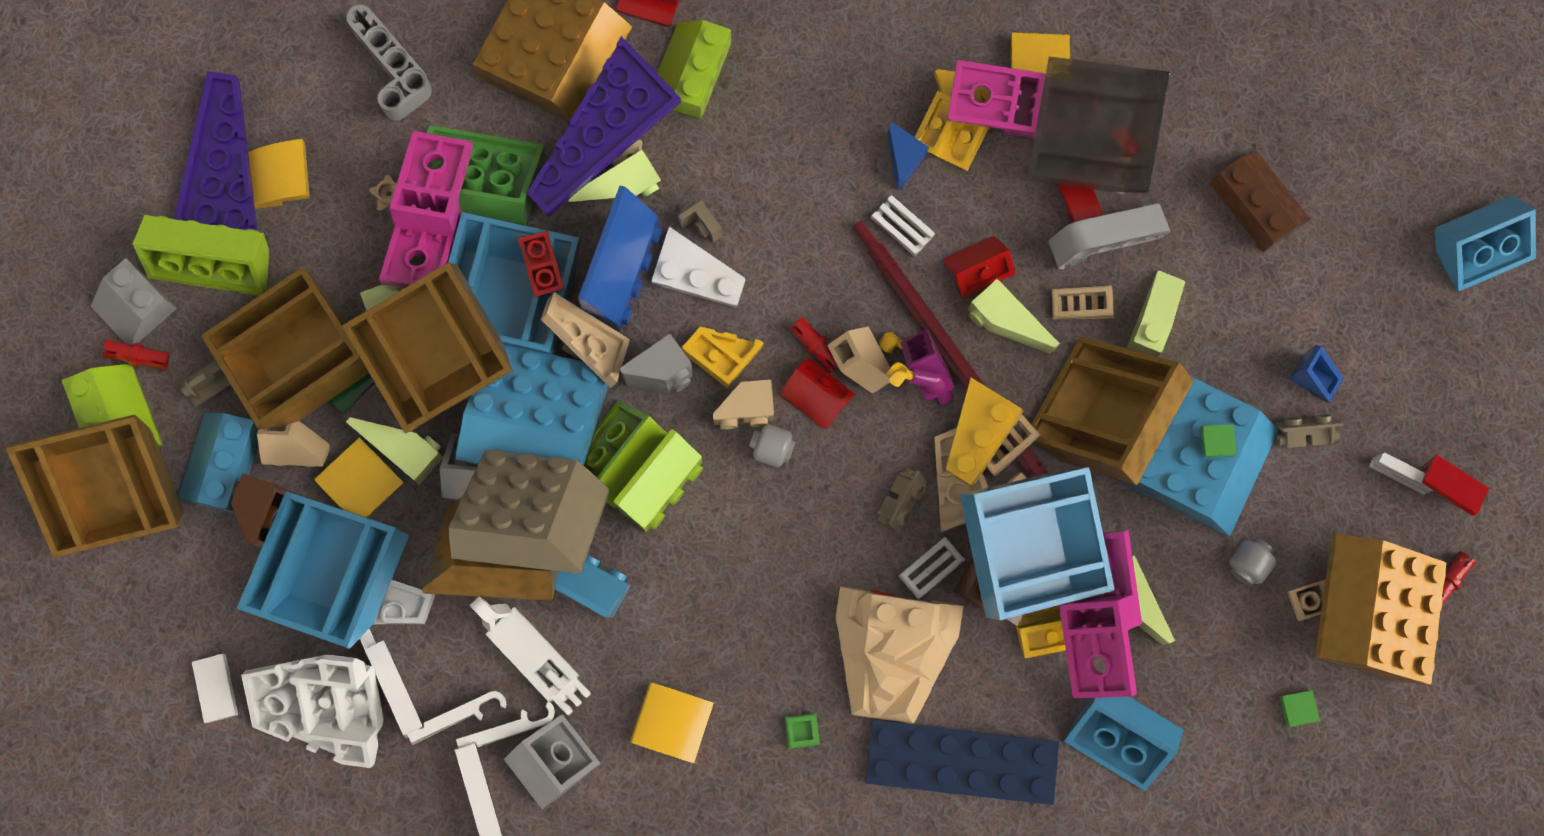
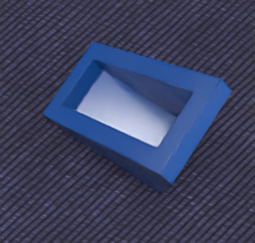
[887,124,929,189]
[1288,345,1344,403]

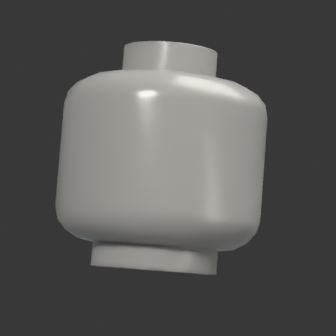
[749,424,796,468]
[1229,539,1277,586]

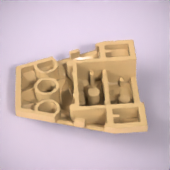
[835,586,963,724]

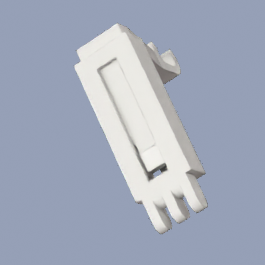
[470,596,591,716]
[360,629,506,745]
[455,702,555,836]

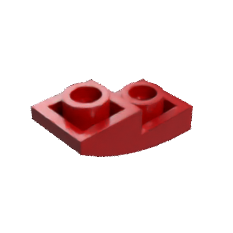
[1054,166,1104,223]
[518,231,565,297]

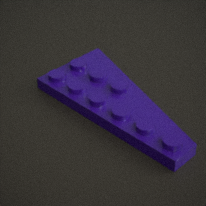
[527,36,681,217]
[174,71,258,231]

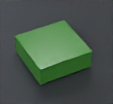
[1200,424,1237,458]
[1279,690,1320,727]
[785,713,820,749]

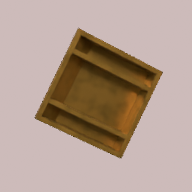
[472,0,632,121]
[342,262,513,434]
[201,267,369,429]
[1024,337,1194,486]
[6,415,183,558]
[422,496,559,601]
[1315,533,1446,685]

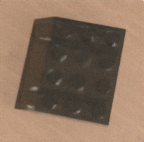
[1028,56,1170,193]

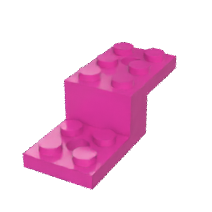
[947,60,1100,147]
[379,131,473,288]
[1059,530,1142,698]

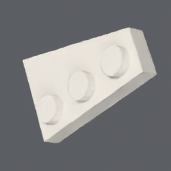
[652,227,745,308]
[373,580,435,625]

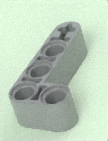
[347,5,432,121]
[1048,204,1171,269]

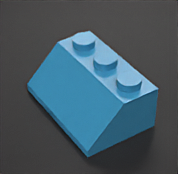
[1435,195,1536,292]
[178,412,259,514]
[555,554,631,618]
[1064,697,1183,791]

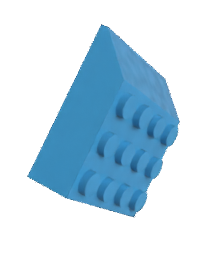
[448,212,580,355]
[456,344,608,466]
[1119,377,1279,537]
[960,467,1115,620]
[236,491,409,649]

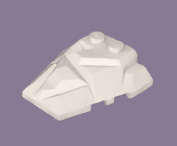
[241,654,384,768]

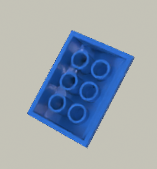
[578,185,662,332]

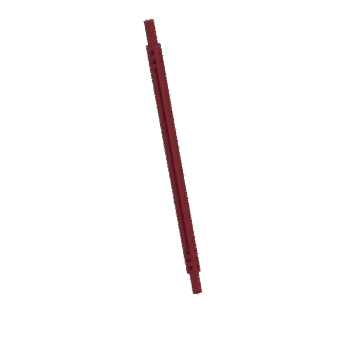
[853,221,1048,478]

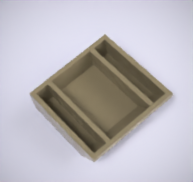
[448,449,609,574]

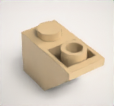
[827,326,890,393]
[713,380,774,429]
[257,421,330,467]
[1287,579,1326,621]

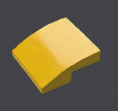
[1010,33,1070,83]
[915,90,989,171]
[248,139,310,209]
[314,437,404,518]
[1016,605,1066,659]
[630,682,713,763]

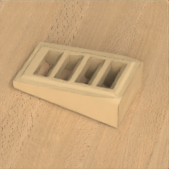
[1052,285,1114,319]
[987,414,1040,477]

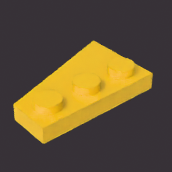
[946,378,1023,487]

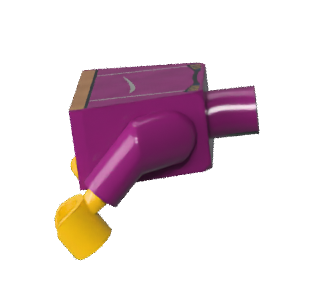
[879,329,954,405]

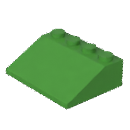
[427,125,544,226]

